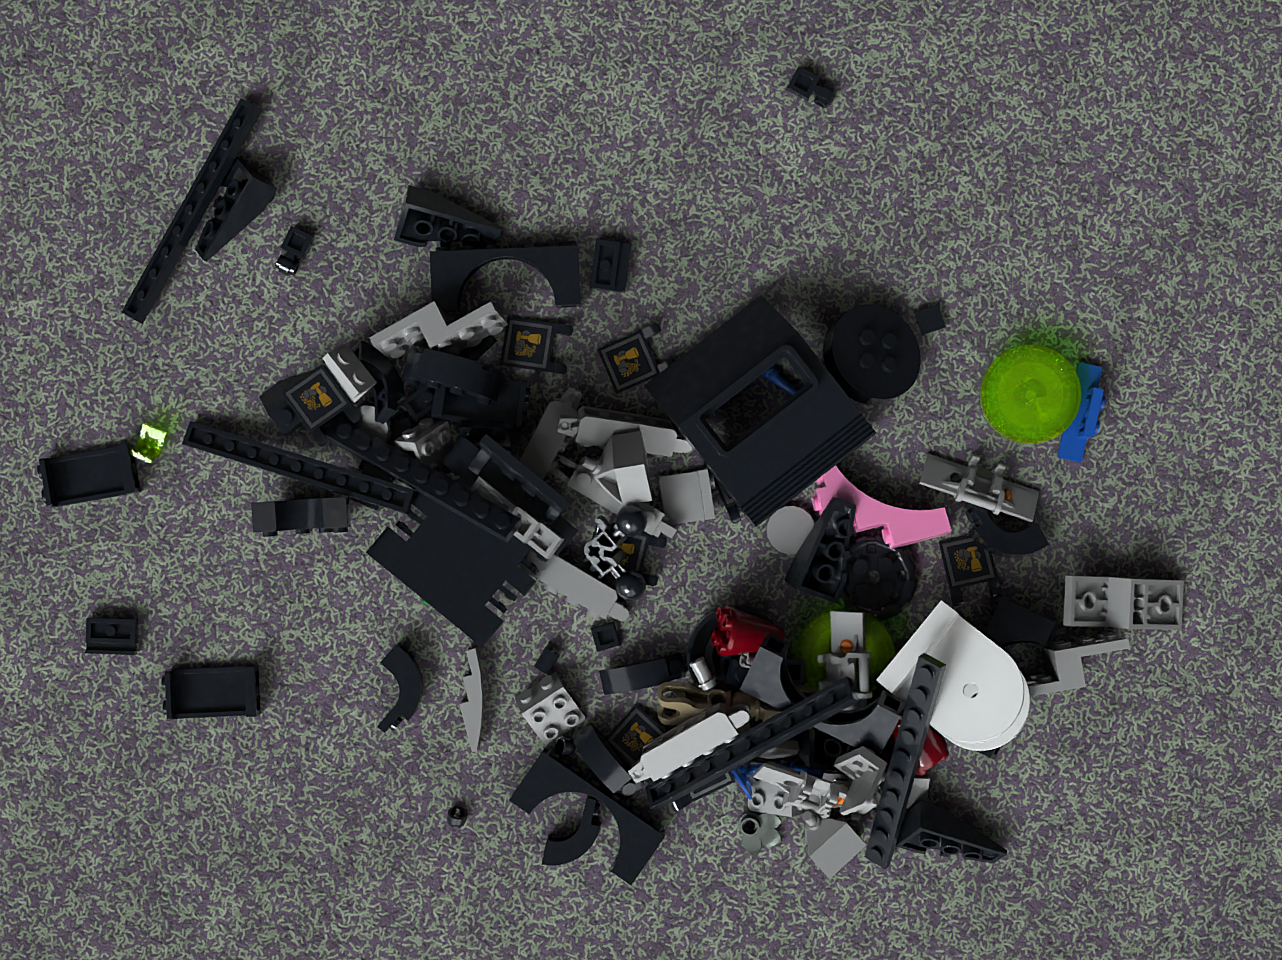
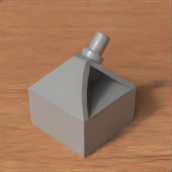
[580,431,652,506]
[802,811,866,879]

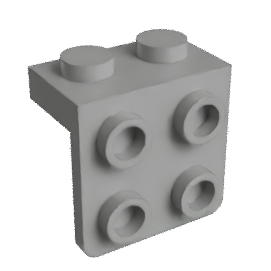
[322,343,377,406]
[394,418,455,474]
[659,469,719,525]
[515,671,585,744]
[834,746,887,815]
[748,761,808,817]

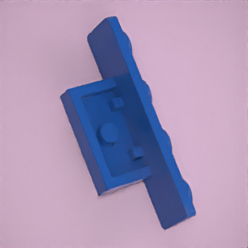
[1057,362,1105,463]

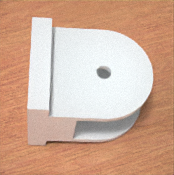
[877,600,1030,751]

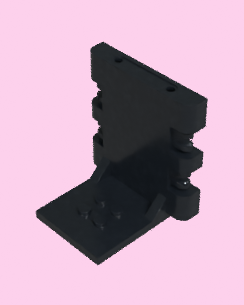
[366,434,578,648]

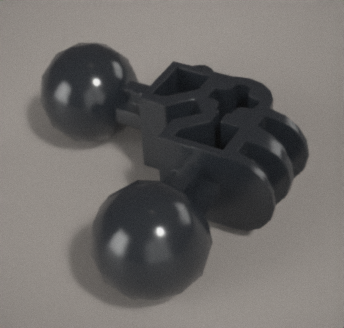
[583,504,647,601]

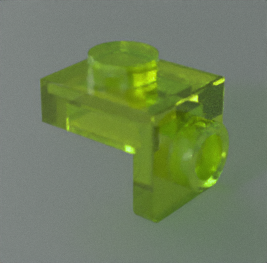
[130,420,169,464]

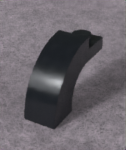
[352,340,405,424]
[599,653,686,695]
[572,723,645,801]
[541,795,601,866]

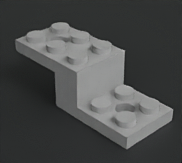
[369,301,508,360]
[1063,575,1184,630]
[1026,632,1130,696]

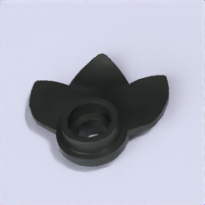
[738,812,782,857]

